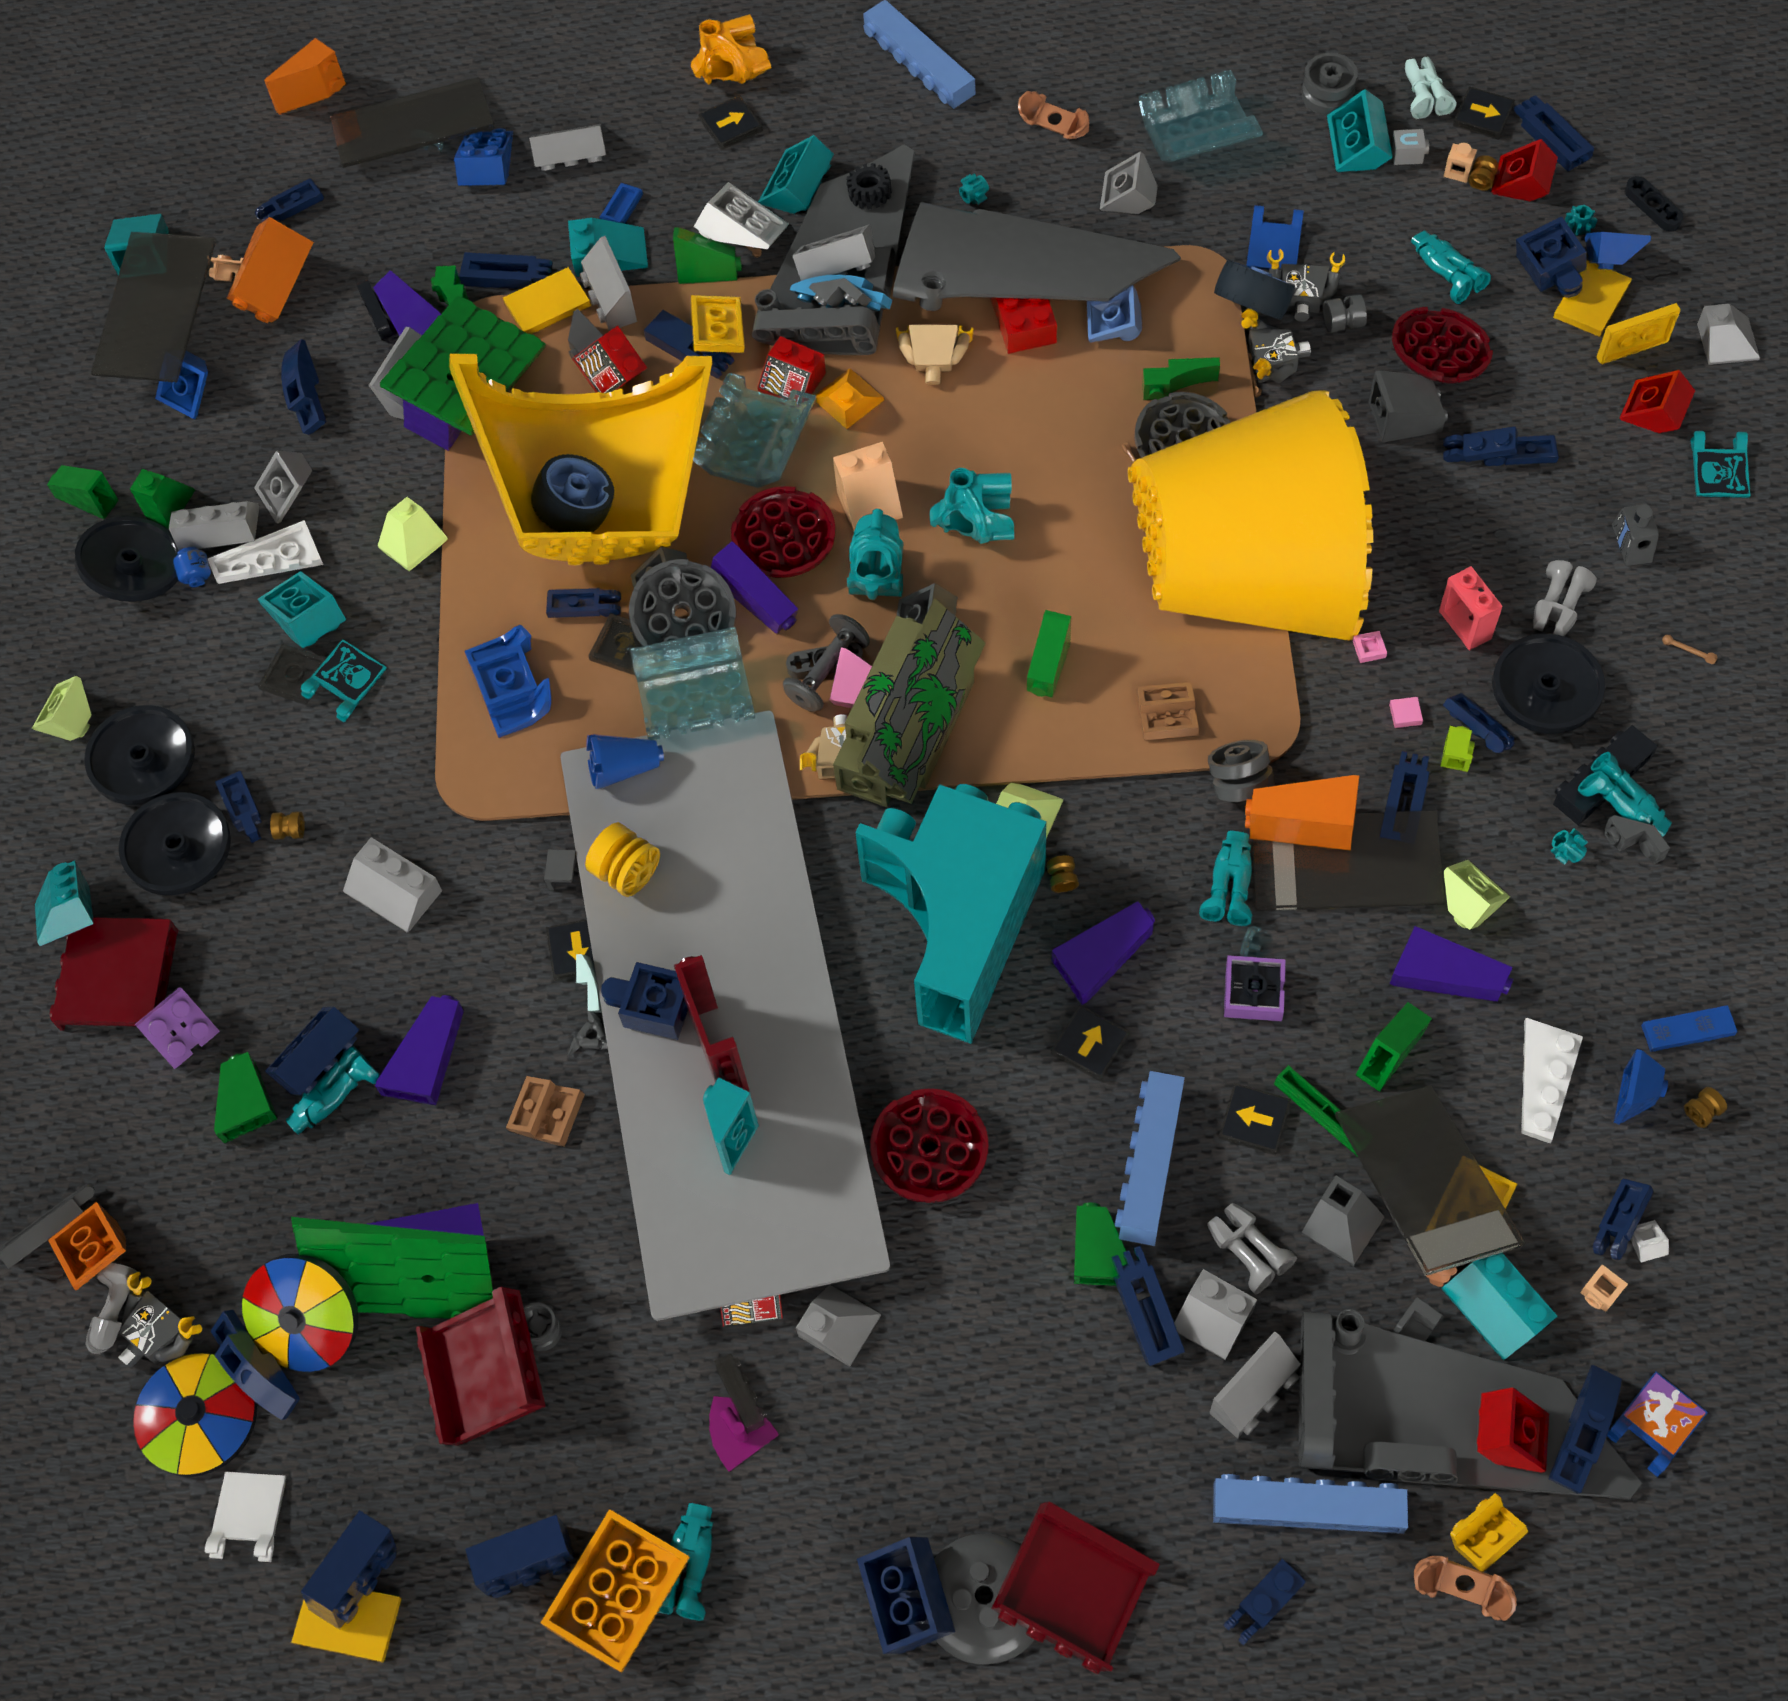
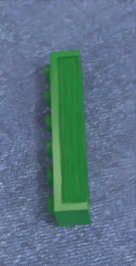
[1274,1065,1373,1157]

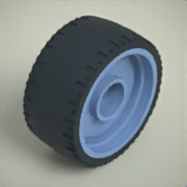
[1214,259,1295,320]
[531,454,614,533]

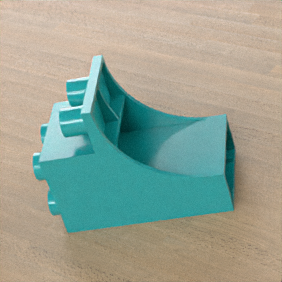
[855,784,1046,1044]

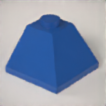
[1585,232,1651,270]
[155,351,208,419]
[1614,1049,1668,1124]

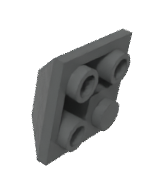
[1301,1175,1384,1267]

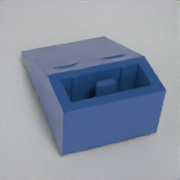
[454,128,513,186]

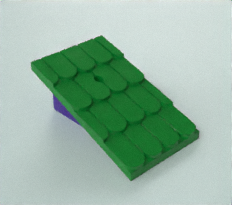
[380,296,546,451]
[291,1203,493,1319]

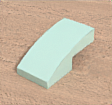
[576,954,602,1013]

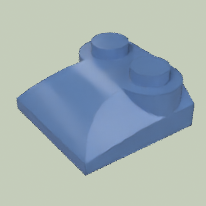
[1087,285,1142,343]

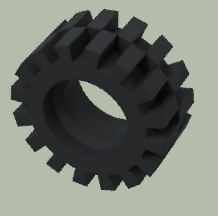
[846,163,892,209]

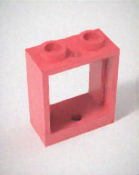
[1439,566,1503,651]

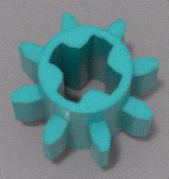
[959,174,989,205]
[1565,205,1597,236]
[1551,828,1588,865]

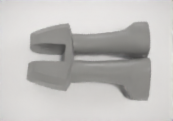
[1533,560,1597,636]
[1207,1203,1297,1294]
[86,1263,138,1354]

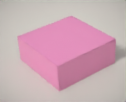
[1352,631,1387,663]
[1389,697,1423,728]

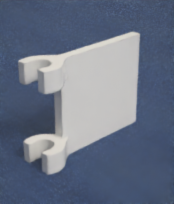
[205,1472,286,1562]

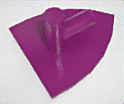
[709,1396,779,1472]

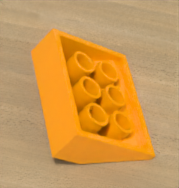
[541,1509,690,1673]

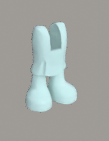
[1405,57,1456,119]

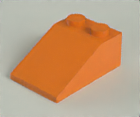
[264,38,346,114]
[48,1202,126,1290]

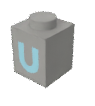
[1391,129,1429,165]

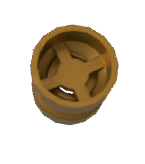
[1468,155,1499,191]
[270,812,305,840]
[1047,855,1079,893]
[1684,1087,1728,1128]

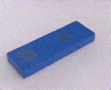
[1641,1005,1737,1052]

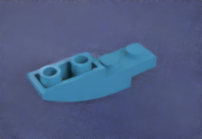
[790,275,893,311]

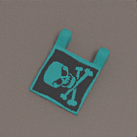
[1691,431,1750,498]
[301,639,387,722]

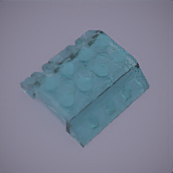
[1139,70,1263,162]
[693,373,816,488]
[630,627,756,740]

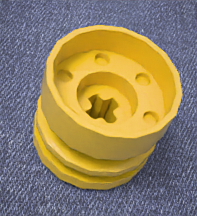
[585,822,660,897]

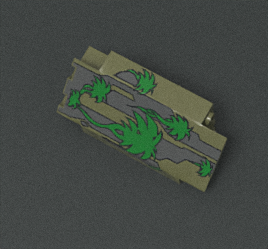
[833,598,986,807]

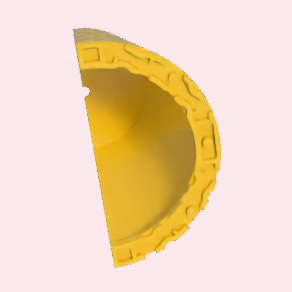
[449,354,712,565]
[1128,390,1373,640]

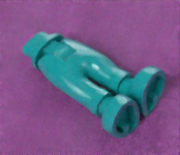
[1411,230,1491,304]
[1578,752,1672,837]
[1199,831,1252,926]
[285,1045,380,1135]
[658,1503,713,1621]

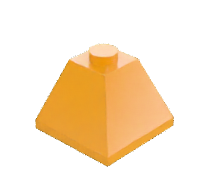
[813,368,884,429]

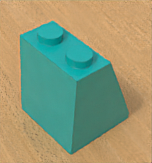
[105,214,168,280]

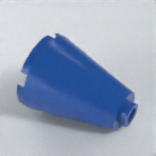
[586,734,664,789]

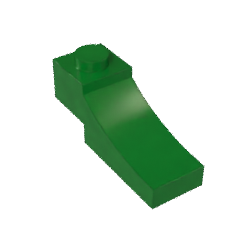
[431,265,469,306]
[1142,357,1220,400]

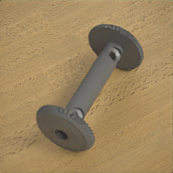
[783,614,870,711]

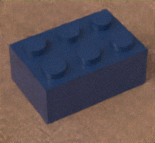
[265,1006,360,1095]
[301,1510,397,1630]
[465,1515,577,1598]
[857,1537,956,1654]

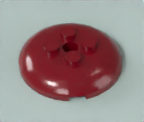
[1392,307,1493,383]
[731,486,836,578]
[871,1089,989,1203]

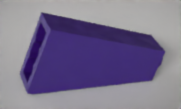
[373,270,441,336]
[711,541,798,634]
[1051,901,1155,1005]
[1390,926,1514,1002]
[375,995,464,1105]

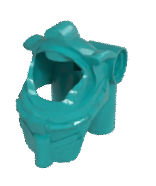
[929,468,1014,544]
[847,509,904,600]

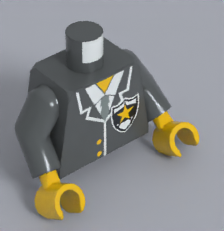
[1267,249,1345,322]
[1241,308,1311,383]
[118,1272,202,1369]

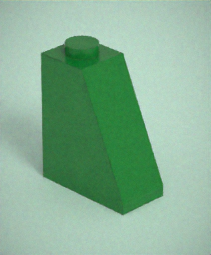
[673,227,742,284]
[47,465,119,519]
[130,469,195,529]
[1027,610,1072,698]
[1356,1002,1432,1092]
[214,1052,278,1143]
[1074,1202,1126,1286]

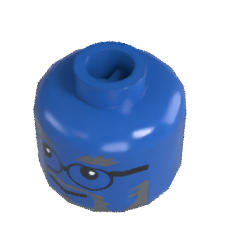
[173,547,211,587]

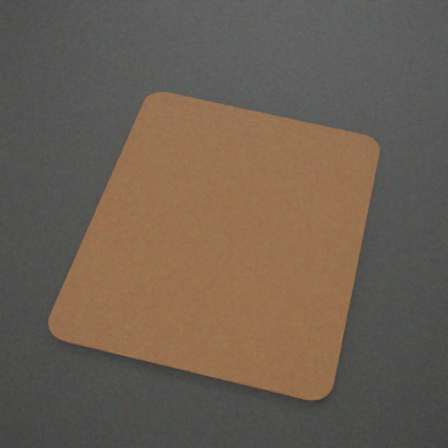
[435,245,1301,821]

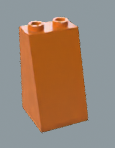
[227,217,314,323]
[1245,775,1359,851]

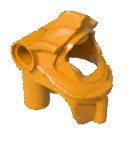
[691,14,771,84]

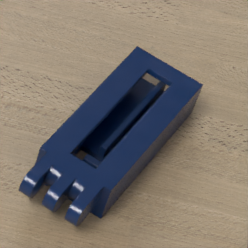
[1514,95,1594,171]
[459,252,553,289]
[644,310,734,379]
[1378,751,1430,851]
[1111,1246,1185,1366]

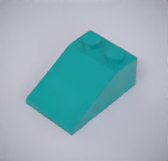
[568,218,648,277]
[258,571,346,648]

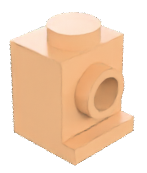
[1443,143,1477,183]
[1580,1265,1628,1312]

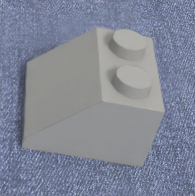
[1174,1269,1257,1360]

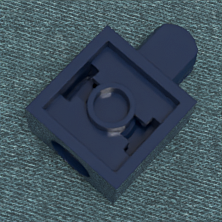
[1516,216,1587,298]
[601,962,688,1040]

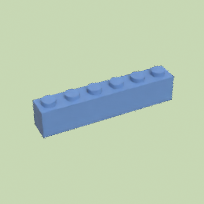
[863,0,975,109]
[1115,1071,1185,1246]
[1213,1474,1408,1534]

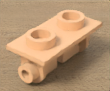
[208,255,243,282]

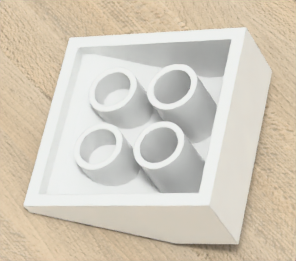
[694,182,789,249]

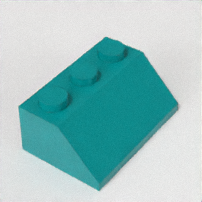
[1327,89,1393,172]
[758,135,834,214]
[35,861,94,946]
[703,1077,759,1175]
[1441,1249,1557,1360]

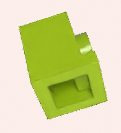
[1440,726,1475,772]

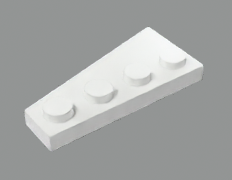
[208,520,323,584]
[1521,1018,1583,1143]

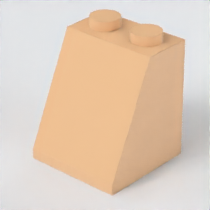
[833,442,903,533]

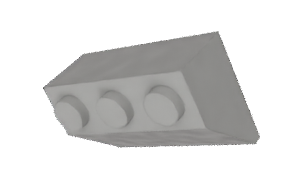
[529,124,606,171]
[792,224,876,281]
[580,236,637,331]
[368,327,422,420]
[169,501,259,550]
[343,837,442,933]
[1209,1331,1301,1439]

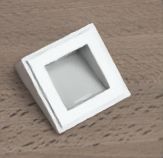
[1631,1220,1669,1262]

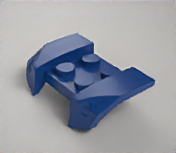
[465,625,551,738]

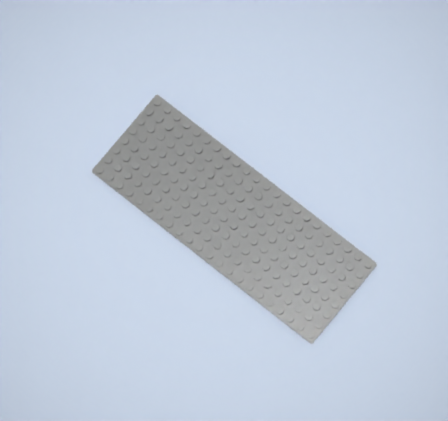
[560,711,890,1321]

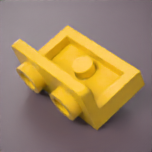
[1450,1493,1528,1572]

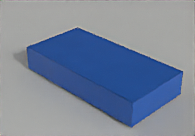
[599,183,643,224]

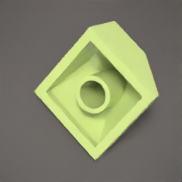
[378,497,448,572]
[32,676,92,741]
[996,783,1063,839]
[1444,860,1510,930]

